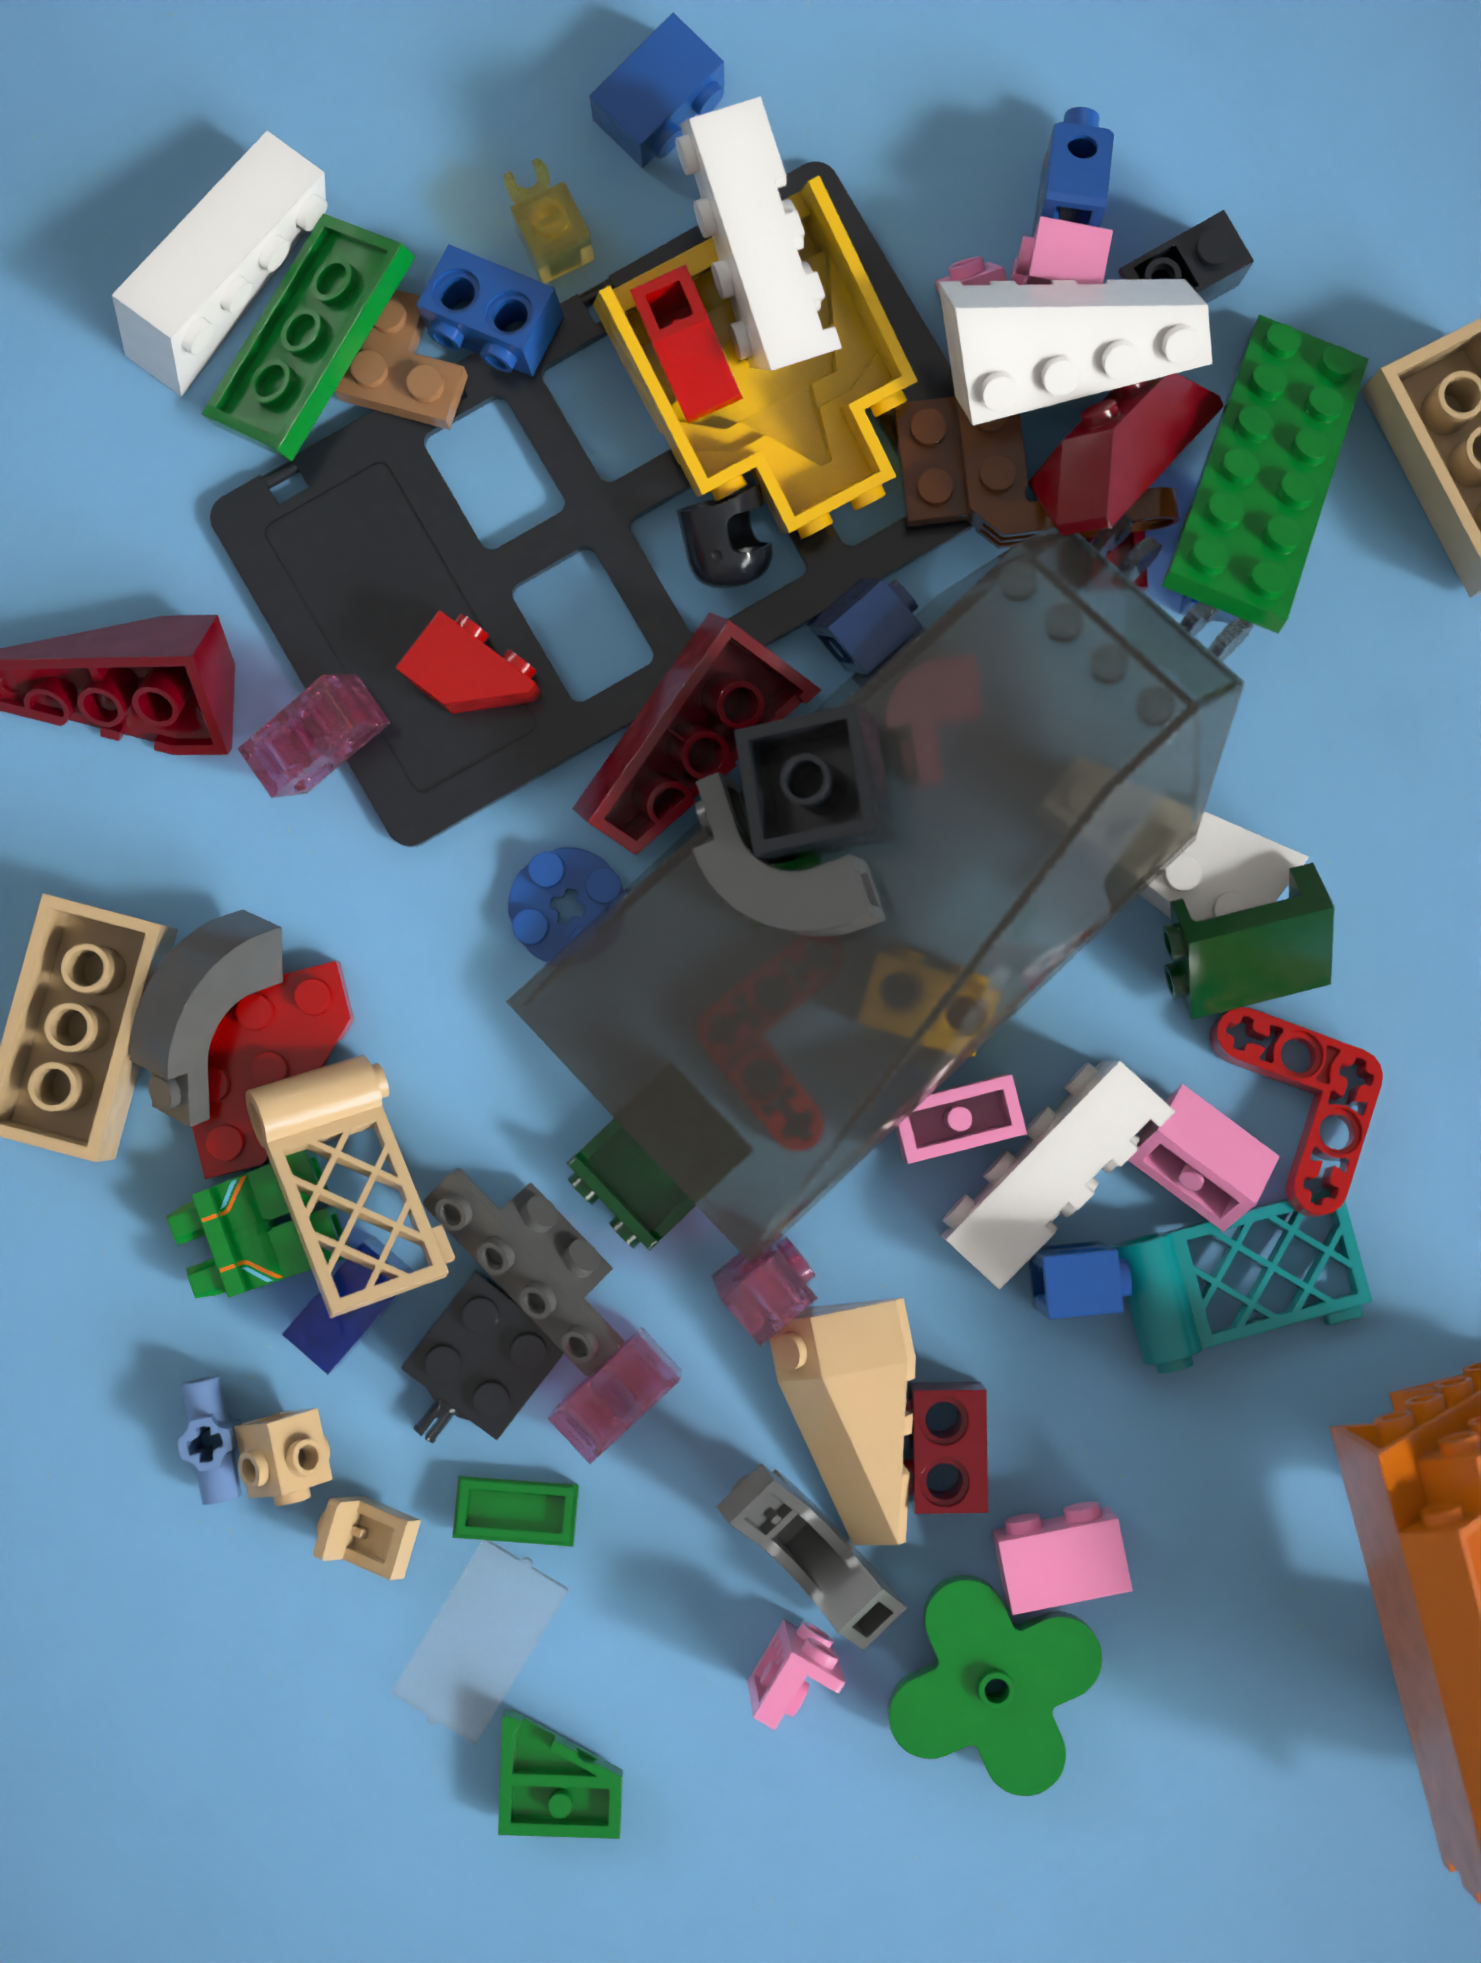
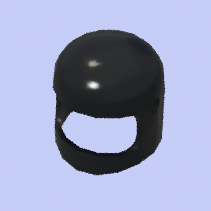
[677,484,773,589]

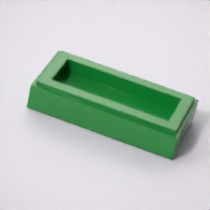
[452,1476,579,1547]

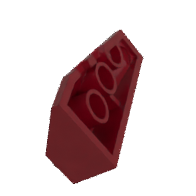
[0,615,235,755]

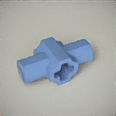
[177,1375,242,1505]

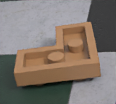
[334,290,468,430]

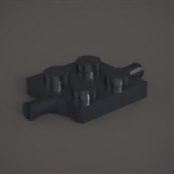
[401,1269,564,1443]

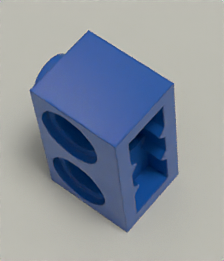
[416,244,564,377]
[1029,1241,1132,1320]

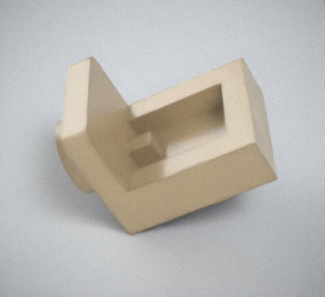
[313,1496,421,1580]

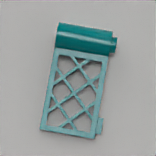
[1112,1188,1373,1373]

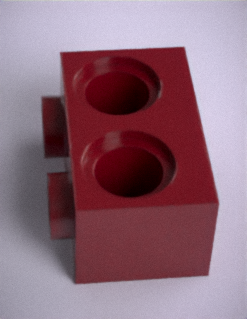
[903,1382,988,1514]

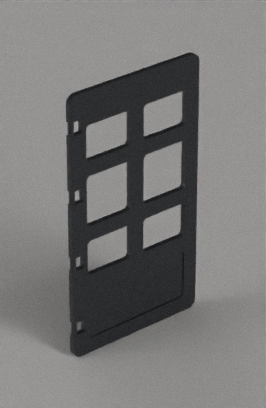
[210,161,974,847]

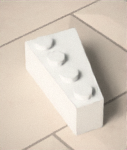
[938,279,1212,425]
[940,1061,1175,1290]

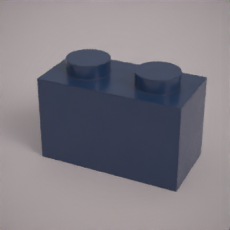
[807,578,922,675]

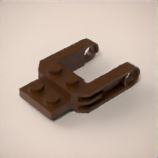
[893,395,1180,549]

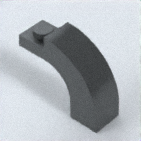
[692,772,886,937]
[129,909,283,1127]
[716,1464,907,1650]

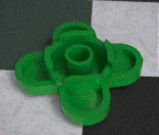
[887,1575,1102,1796]

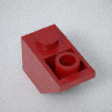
[630,264,743,423]
[396,610,542,714]

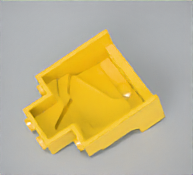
[593,176,918,539]

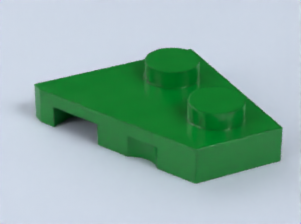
[498,1710,623,1839]

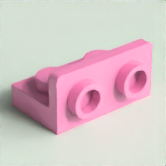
[747,1619,845,1730]

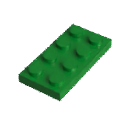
[201,213,415,462]

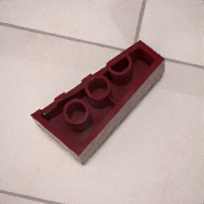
[572,612,822,855]

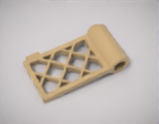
[245,1055,455,1318]

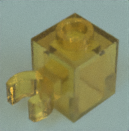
[504,158,595,284]

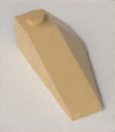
[766,1298,916,1545]

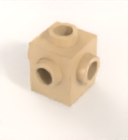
[234,1408,333,1506]

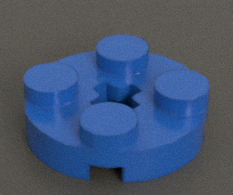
[508,847,628,966]

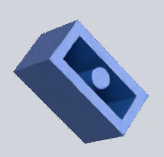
[589,12,724,169]

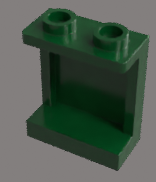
[1162,863,1334,1020]
[567,1062,755,1251]

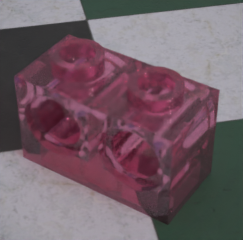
[238,674,390,798]
[711,1230,818,1346]
[548,1327,682,1464]

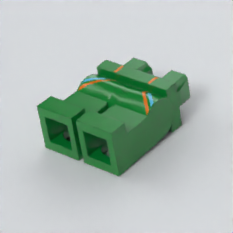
[166,1149,349,1298]

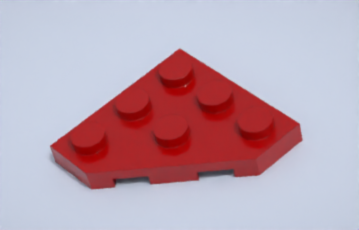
[192,961,354,1179]

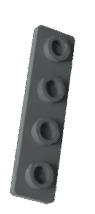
[423,1168,624,1376]

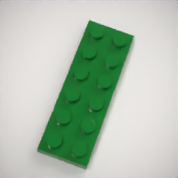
[1162,314,1368,634]

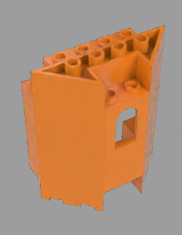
[1329,1362,1481,1904]

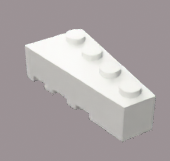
[676,96,842,371]
[112,131,327,397]
[1033,757,1309,921]

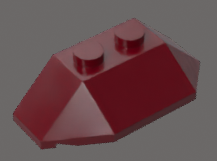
[1028,373,1224,536]

